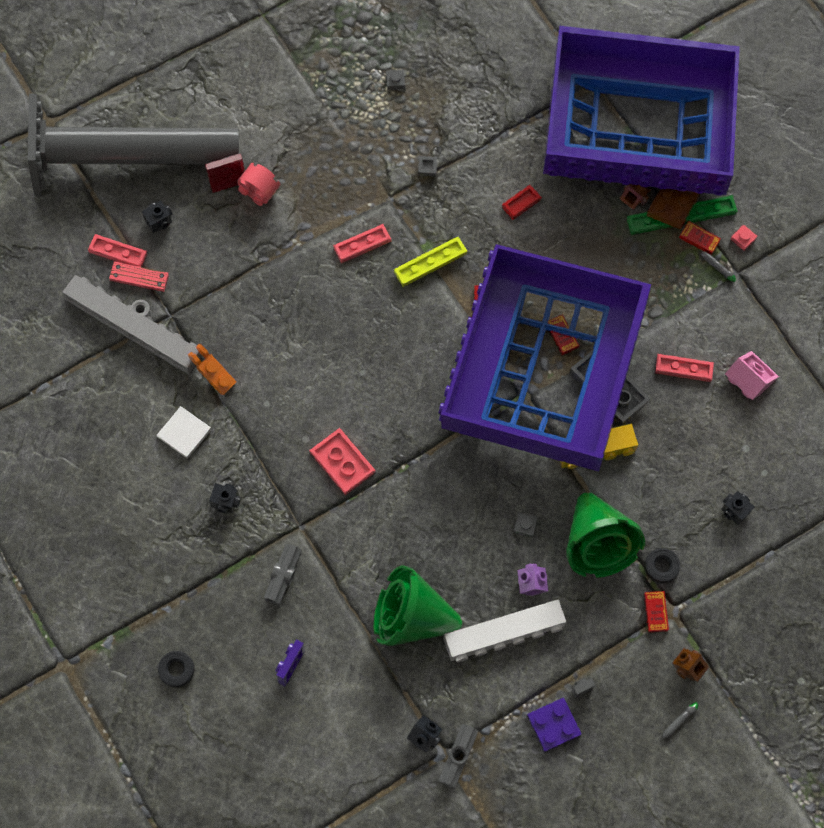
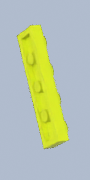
[394,237,467,287]

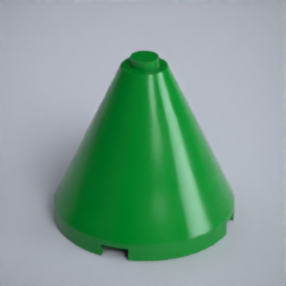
[566,492,645,578]
[374,565,462,646]

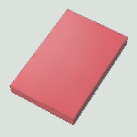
[309,428,376,496]

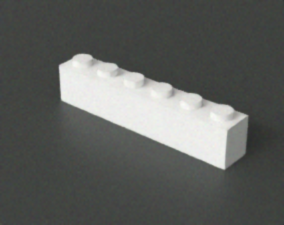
[444,600,566,662]

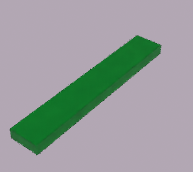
[627,195,738,235]

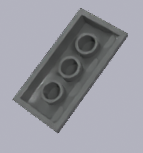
[569,349,650,426]

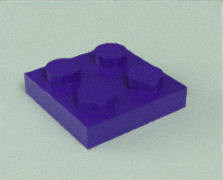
[275,639,305,687]
[527,697,581,752]

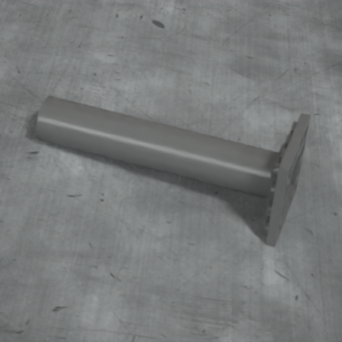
[28,94,239,195]

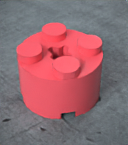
[237,163,280,206]

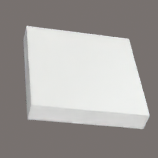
[157,406,211,459]

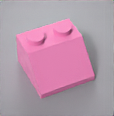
[725,351,779,400]

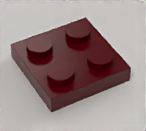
[205,154,245,193]

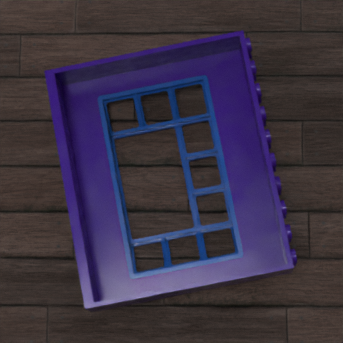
[543,26,740,196]
[438,244,651,472]

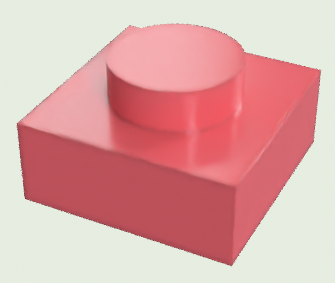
[730,224,757,251]

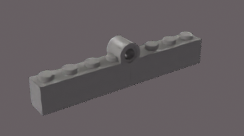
[62,275,202,375]

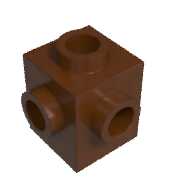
[619,184,652,210]
[672,648,709,682]

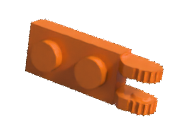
[188,344,236,395]

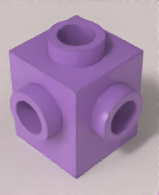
[518,564,548,596]

